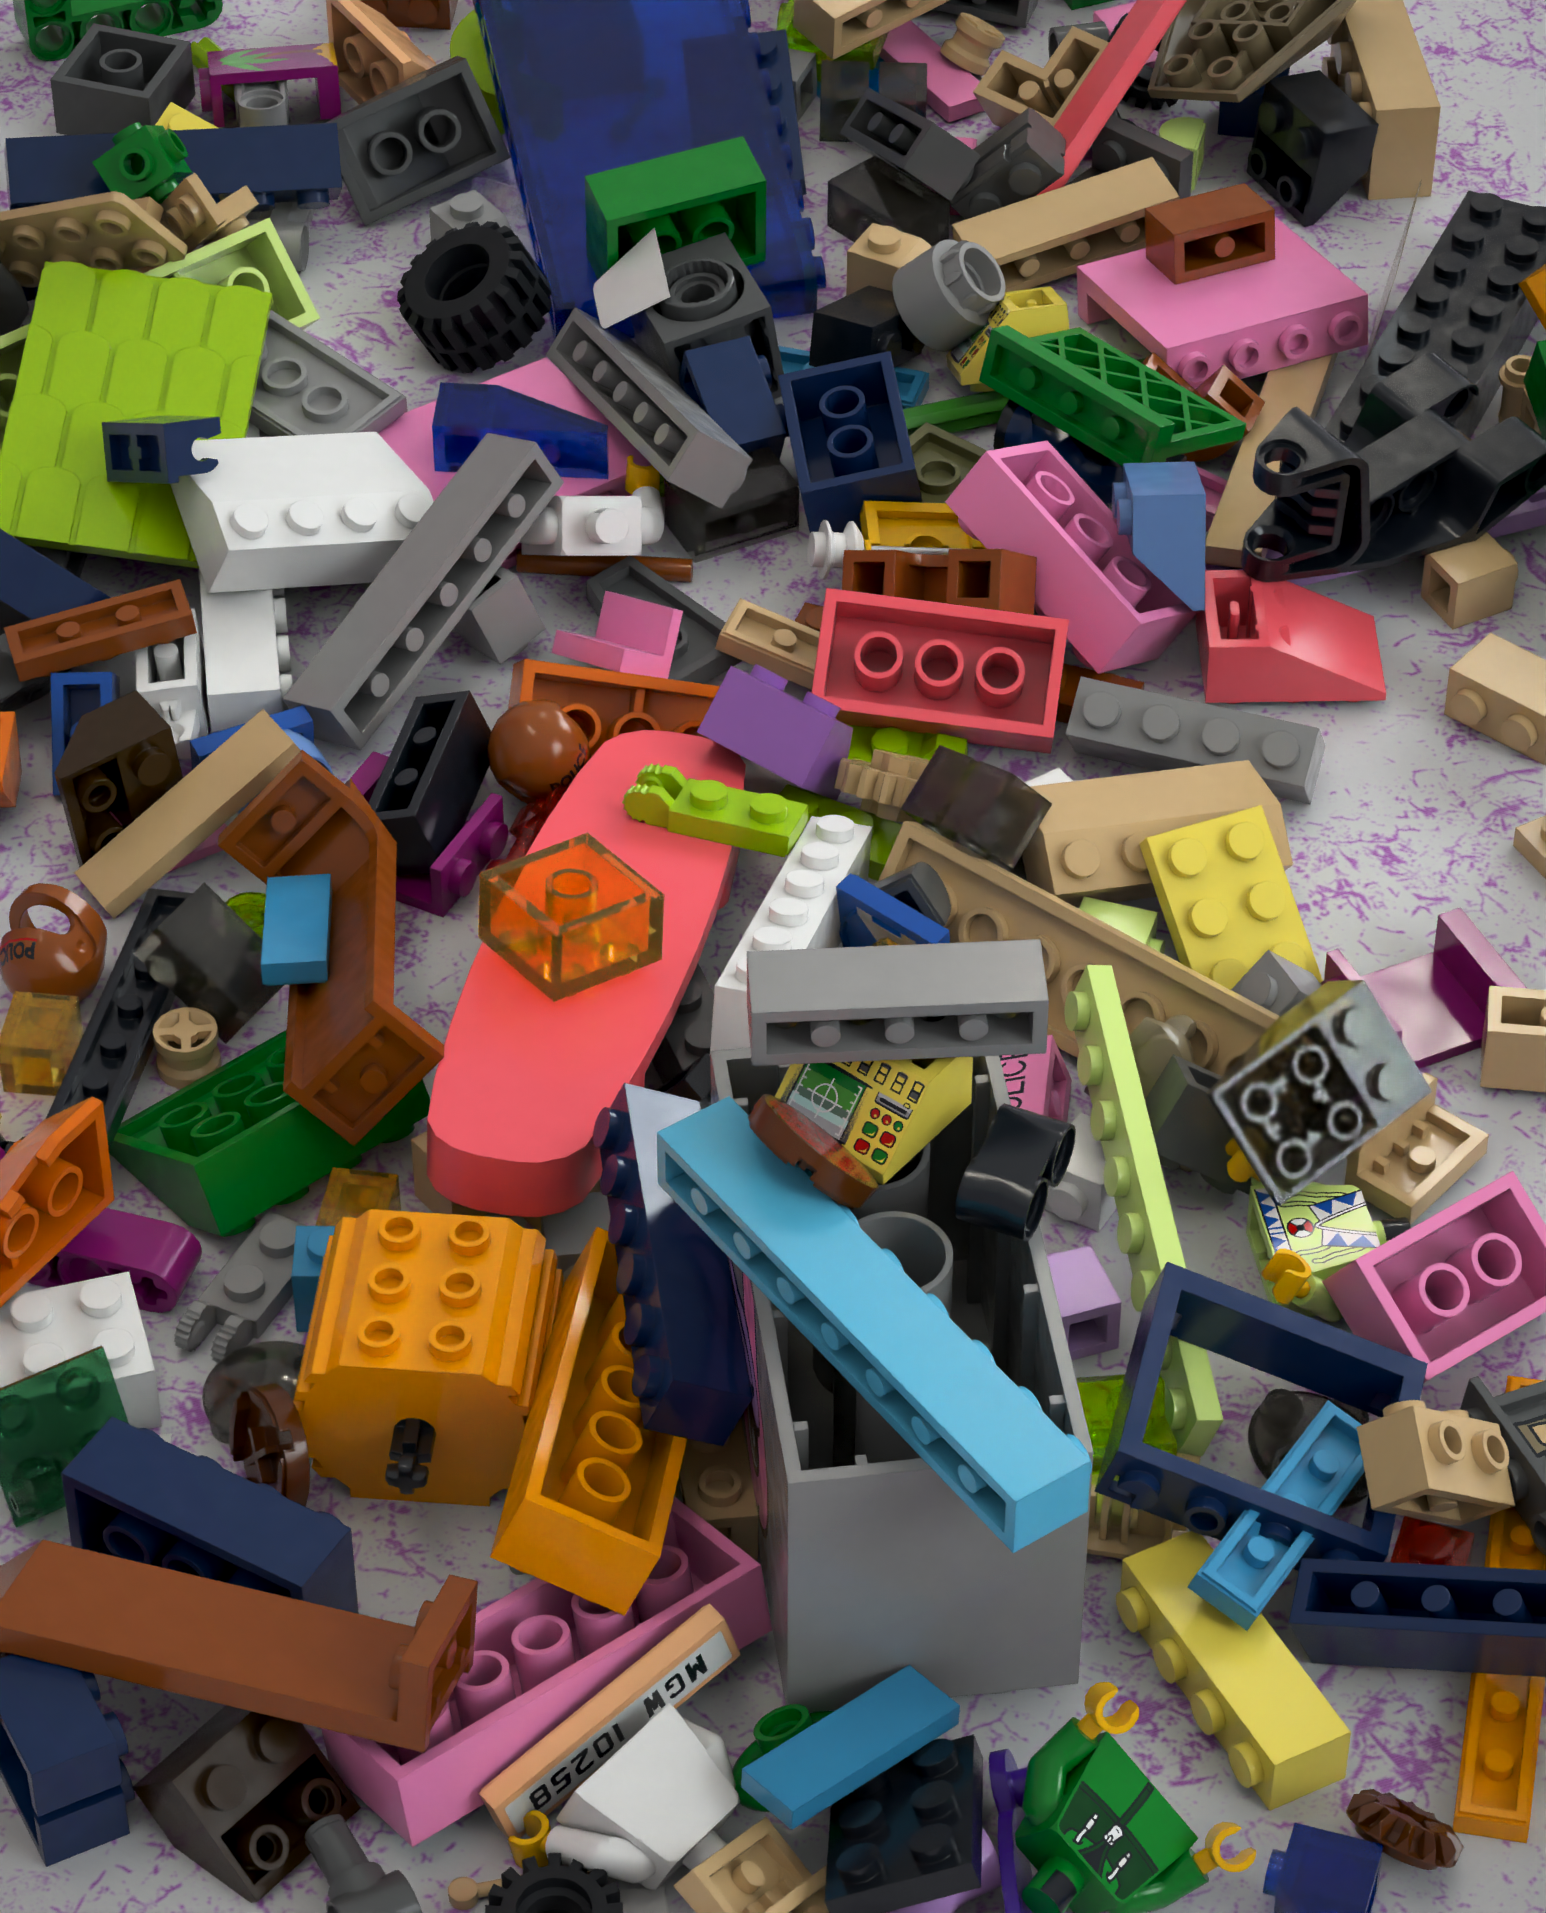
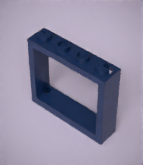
[1094,1262,1428,1571]

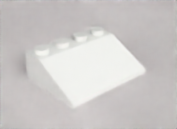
[170,432,434,593]

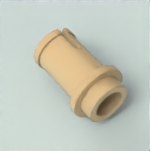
[1498,355,1531,423]

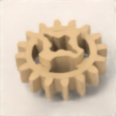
[834,749,971,827]

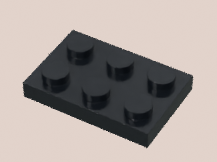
[824,1734,983,1913]

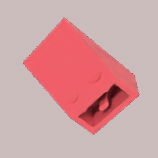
[1196,570,1386,704]

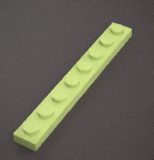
[1064,965,1224,1457]

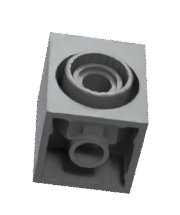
[631,232,784,399]

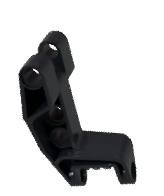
[1241,353,1546,582]

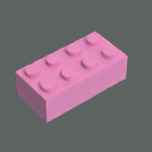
[945,440,1199,674]

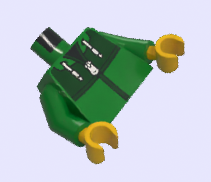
[1015,1682,1256,1913]

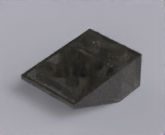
[1206,980,1432,1206]

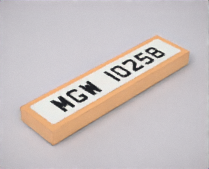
[479,1603,741,1838]

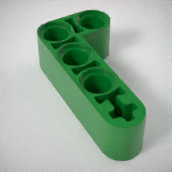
[13,0,223,61]

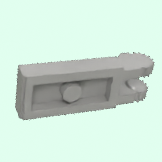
[174,1211,307,1367]

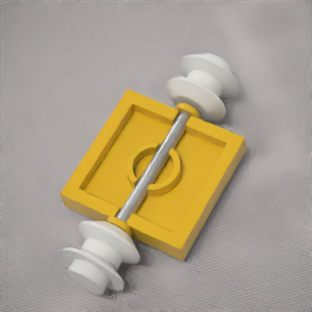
[808,501,986,579]

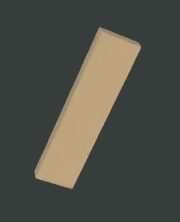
[74,709,301,919]

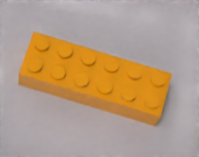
[490,1226,687,1616]

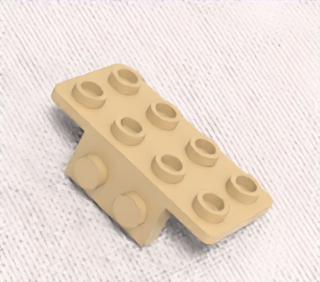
[0,191,188,288]

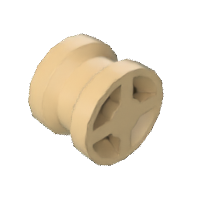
[940,12,1005,76]
[152,1007,222,1089]

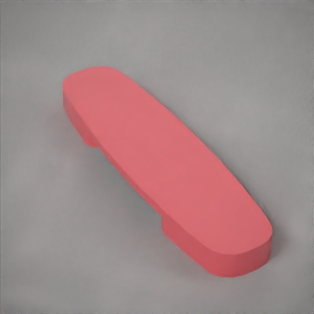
[427,730,746,1217]

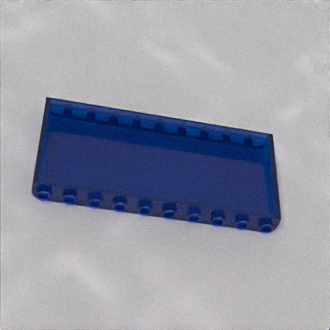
[473,0,826,340]

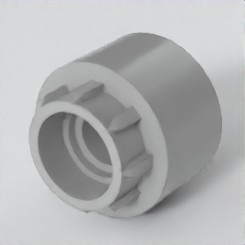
[892,239,1006,352]

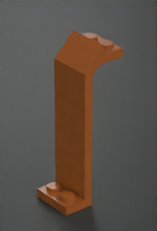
[218,750,444,1146]
[0,1540,478,1753]

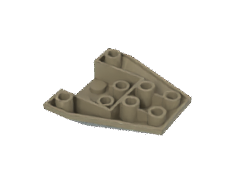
[1147,0,1357,103]

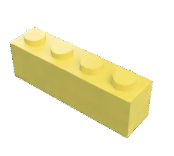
[1116,1531,1351,1811]

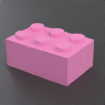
[1322,1171,1546,1383]

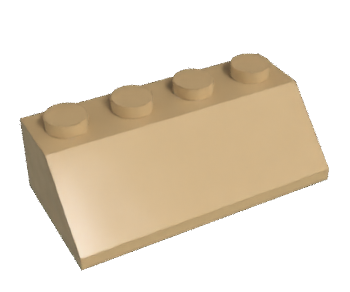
[1010,760,1293,908]

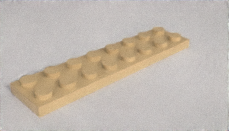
[878,821,1335,1128]

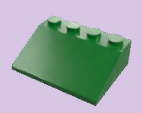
[109,1029,430,1237]

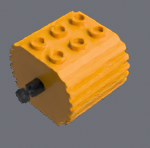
[293,1209,564,1507]

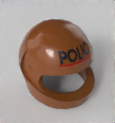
[487,700,591,807]
[0,883,108,1011]

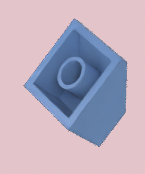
[1112,461,1206,611]

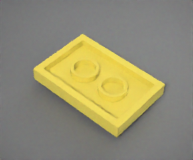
[1139,805,1323,990]

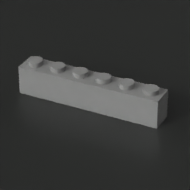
[546,307,753,509]
[283,433,564,750]

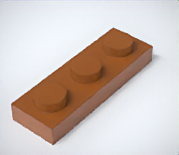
[4,579,197,682]

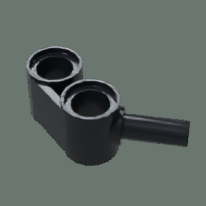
[955,1103,1076,1241]

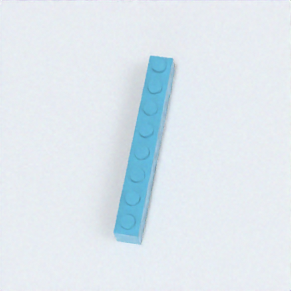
[657,1096,1092,1553]

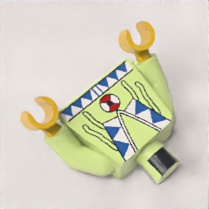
[1225,1128,1411,1322]

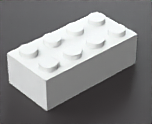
[0,1272,162,1460]

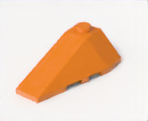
[508,659,741,757]
[0,1097,115,1308]

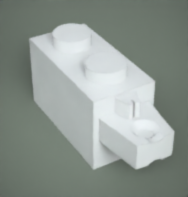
[135,608,208,760]

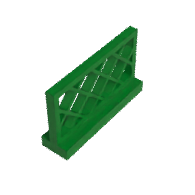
[979,325,1246,466]

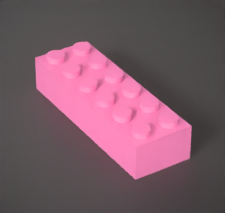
[321,1497,772,1847]

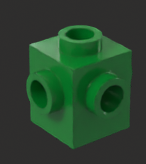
[92,122,192,204]

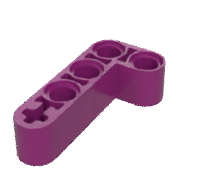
[0,1146,202,1313]

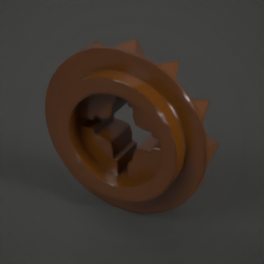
[1346,1789,1464,1870]

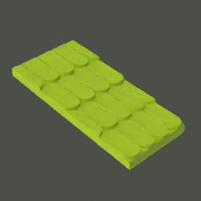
[0,261,272,569]

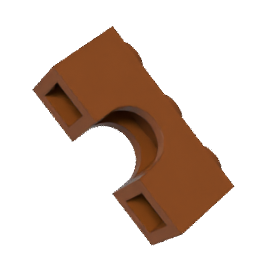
[842,549,1037,615]

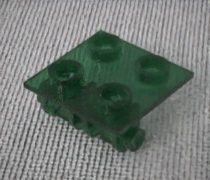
[0,1345,129,1528]

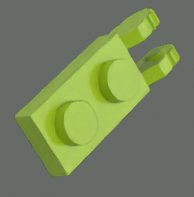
[622,763,809,858]

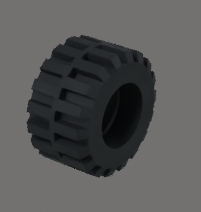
[397,221,552,373]

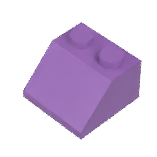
[697,664,853,801]

